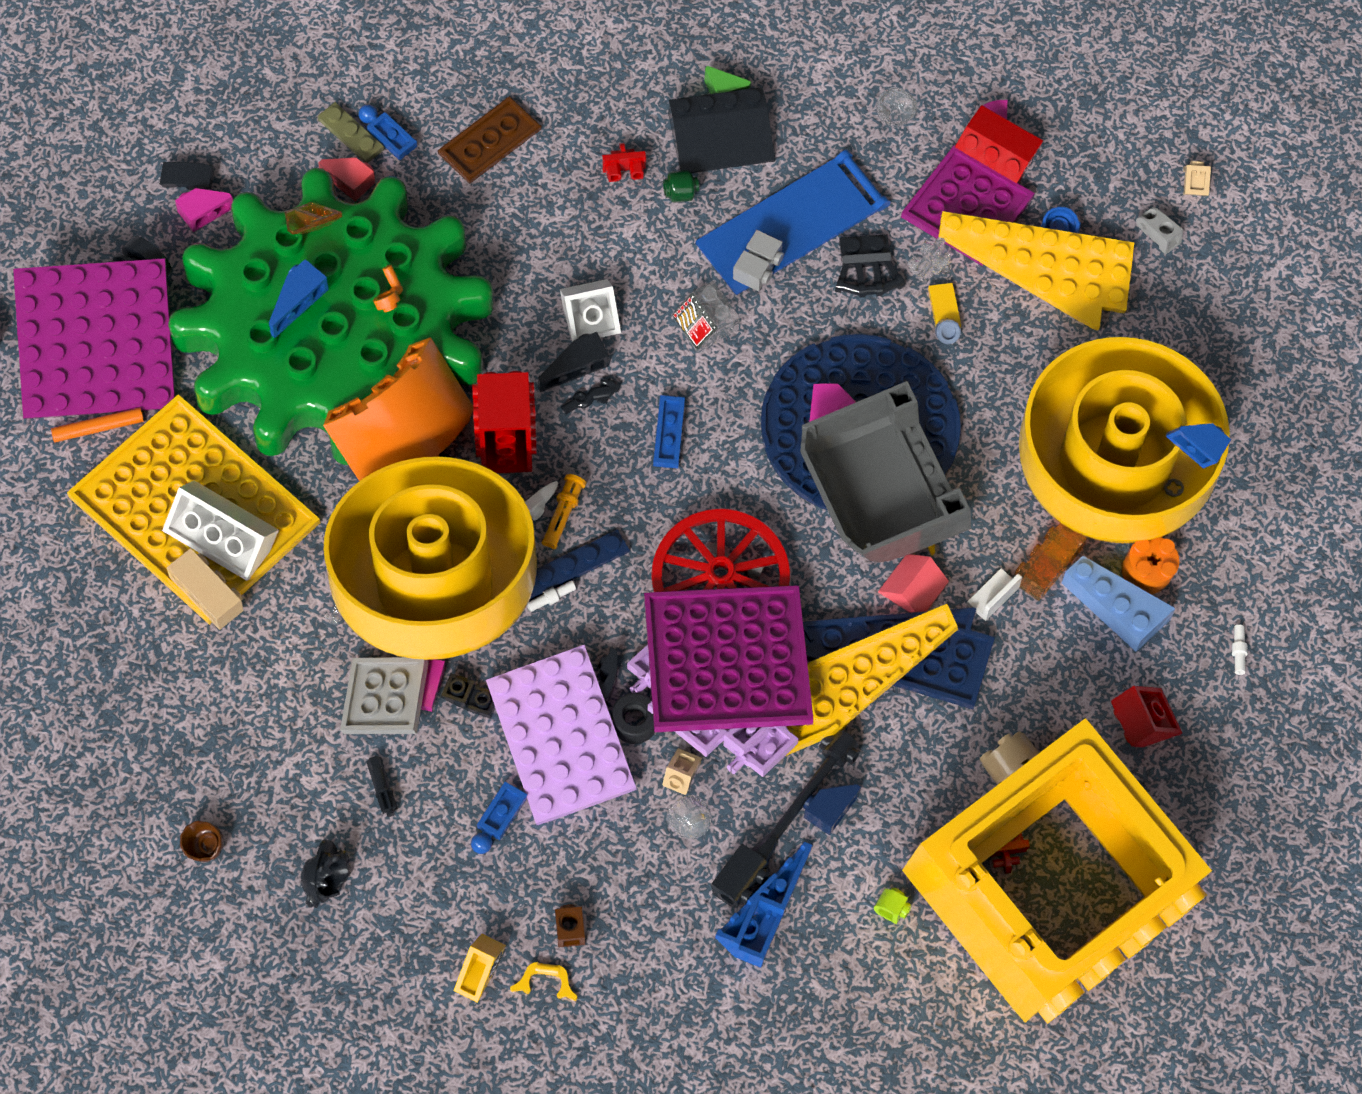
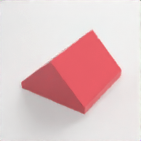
[878,554,949,613]

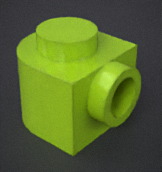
[874,888,912,925]

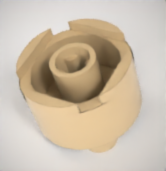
[979,731,1039,785]

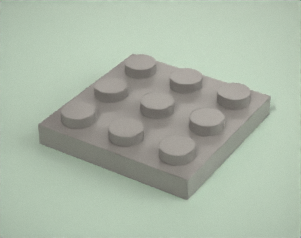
[340,657,429,734]

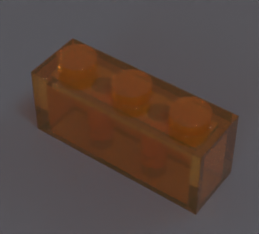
[1015,523,1087,601]

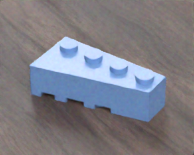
[1062,556,1175,651]

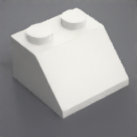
[560,279,621,342]

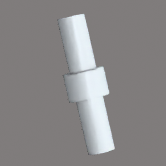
[527,580,576,612]
[1232,625,1248,675]

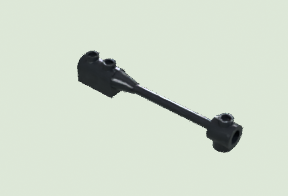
[711,730,860,908]

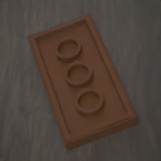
[438,96,541,184]

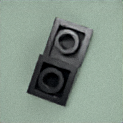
[159,162,215,190]
[598,648,617,706]
[441,673,495,719]

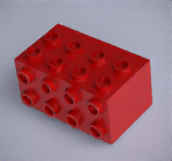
[472,371,537,473]

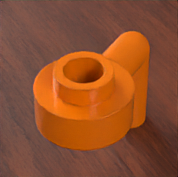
[373,265,403,312]

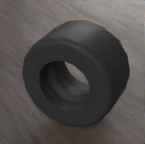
[611,693,655,744]

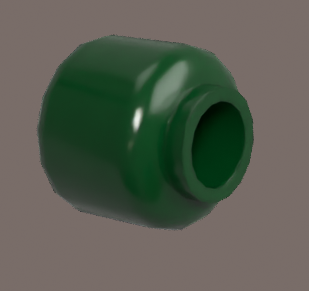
[663,170,699,203]

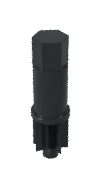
[366,756,398,817]

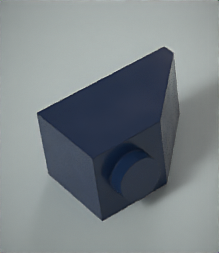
[803,784,861,836]

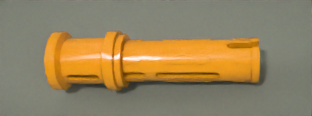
[541,474,586,549]

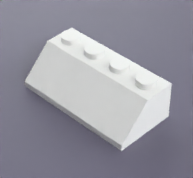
[162,480,279,581]

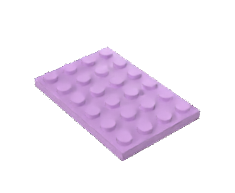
[486,645,637,825]

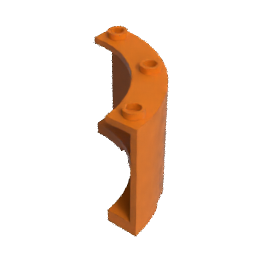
[323,337,473,481]

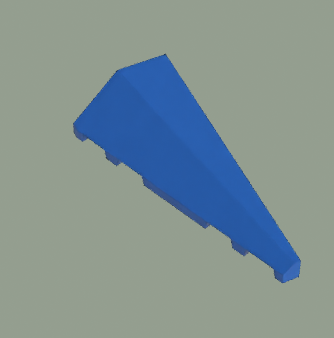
[715,842,813,968]

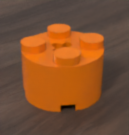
[1122,537,1179,594]

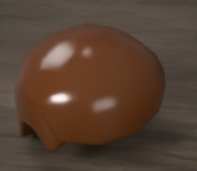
[180,820,224,862]

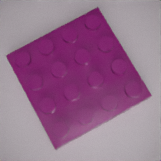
[901,146,1035,266]

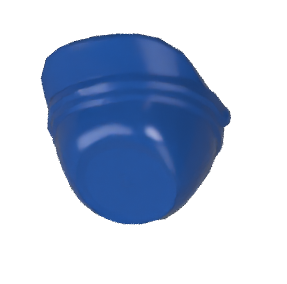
[1040,207,1081,233]

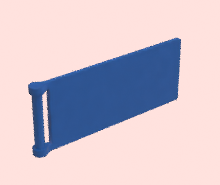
[696,150,891,295]

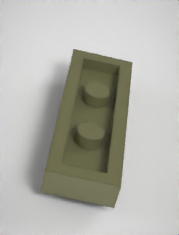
[317,102,384,163]

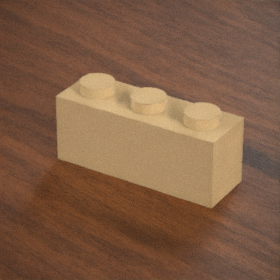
[167,548,244,630]

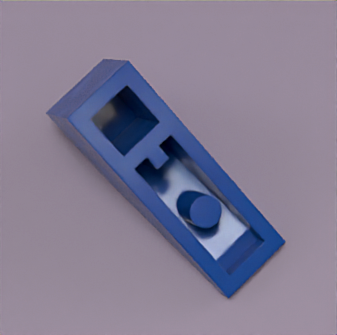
[269,259,329,338]

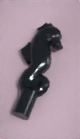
[561,378,621,414]

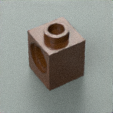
[555,904,585,948]

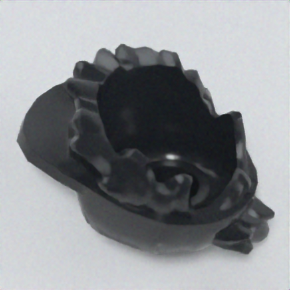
[301,839,351,908]

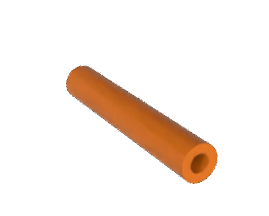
[51,407,144,443]

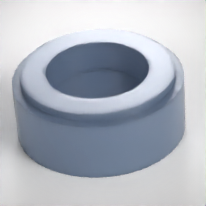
[935,318,961,344]

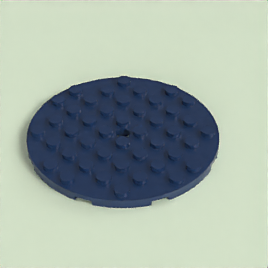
[760,334,961,510]

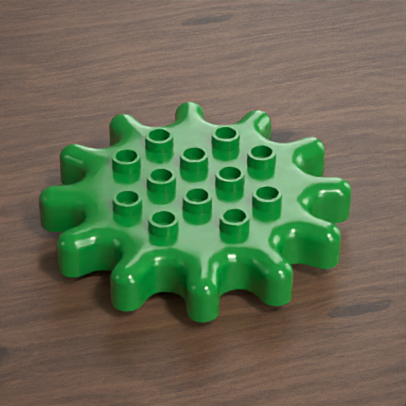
[168,167,494,465]

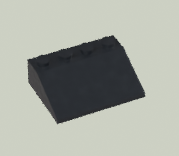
[668,87,775,173]

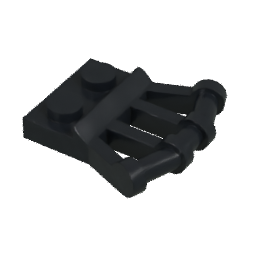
[835,234,905,298]

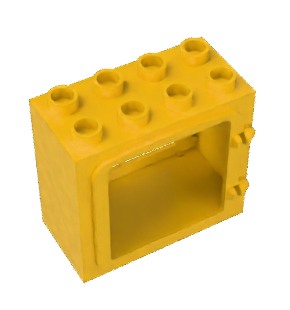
[902,718,1212,1024]

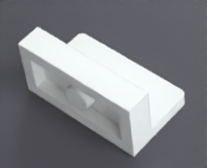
[967,569,1022,621]

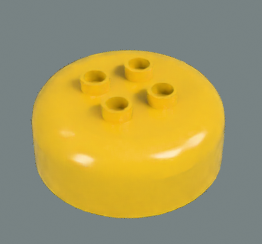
[1019,337,1230,543]
[323,457,537,660]

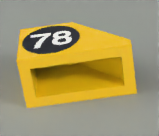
[454,934,506,1003]

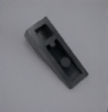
[538,332,609,392]

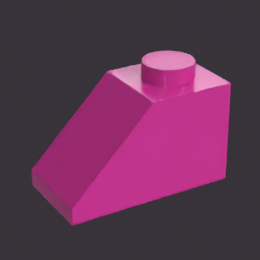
[175,188,233,232]

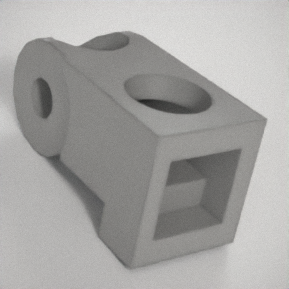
[1136,207,1183,255]

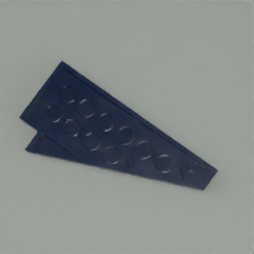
[803,608,995,710]

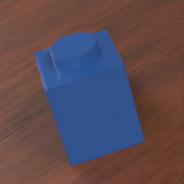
[1166,423,1231,468]

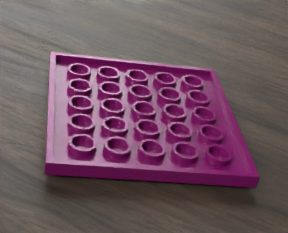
[13,259,175,419]
[644,586,813,732]

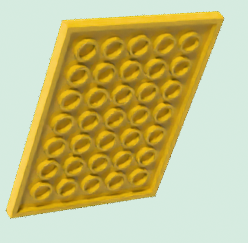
[67,394,320,625]

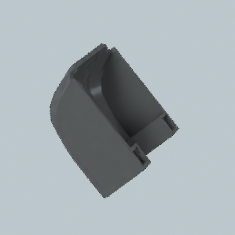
[800,381,971,562]

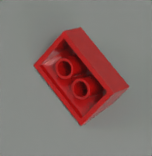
[955,105,1044,183]

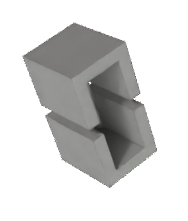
[733,230,784,291]

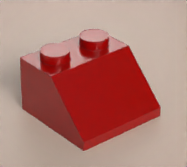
[1111,686,1182,747]

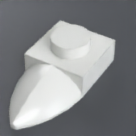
[525,481,558,520]

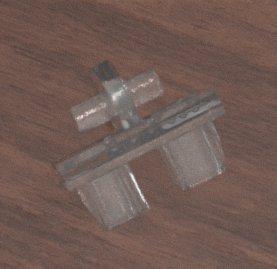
[908,237,952,285]

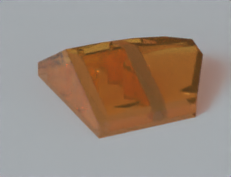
[285,202,342,234]

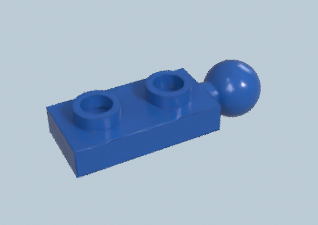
[359,104,417,161]
[471,782,528,854]

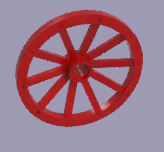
[652,509,790,592]

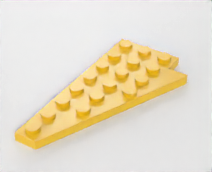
[938,211,1134,330]

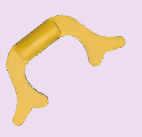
[510,962,577,1001]

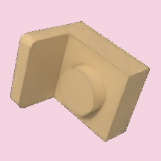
[1183,161,1211,196]
[662,748,702,795]

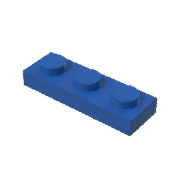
[653,395,685,469]

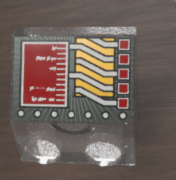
[671,281,740,353]

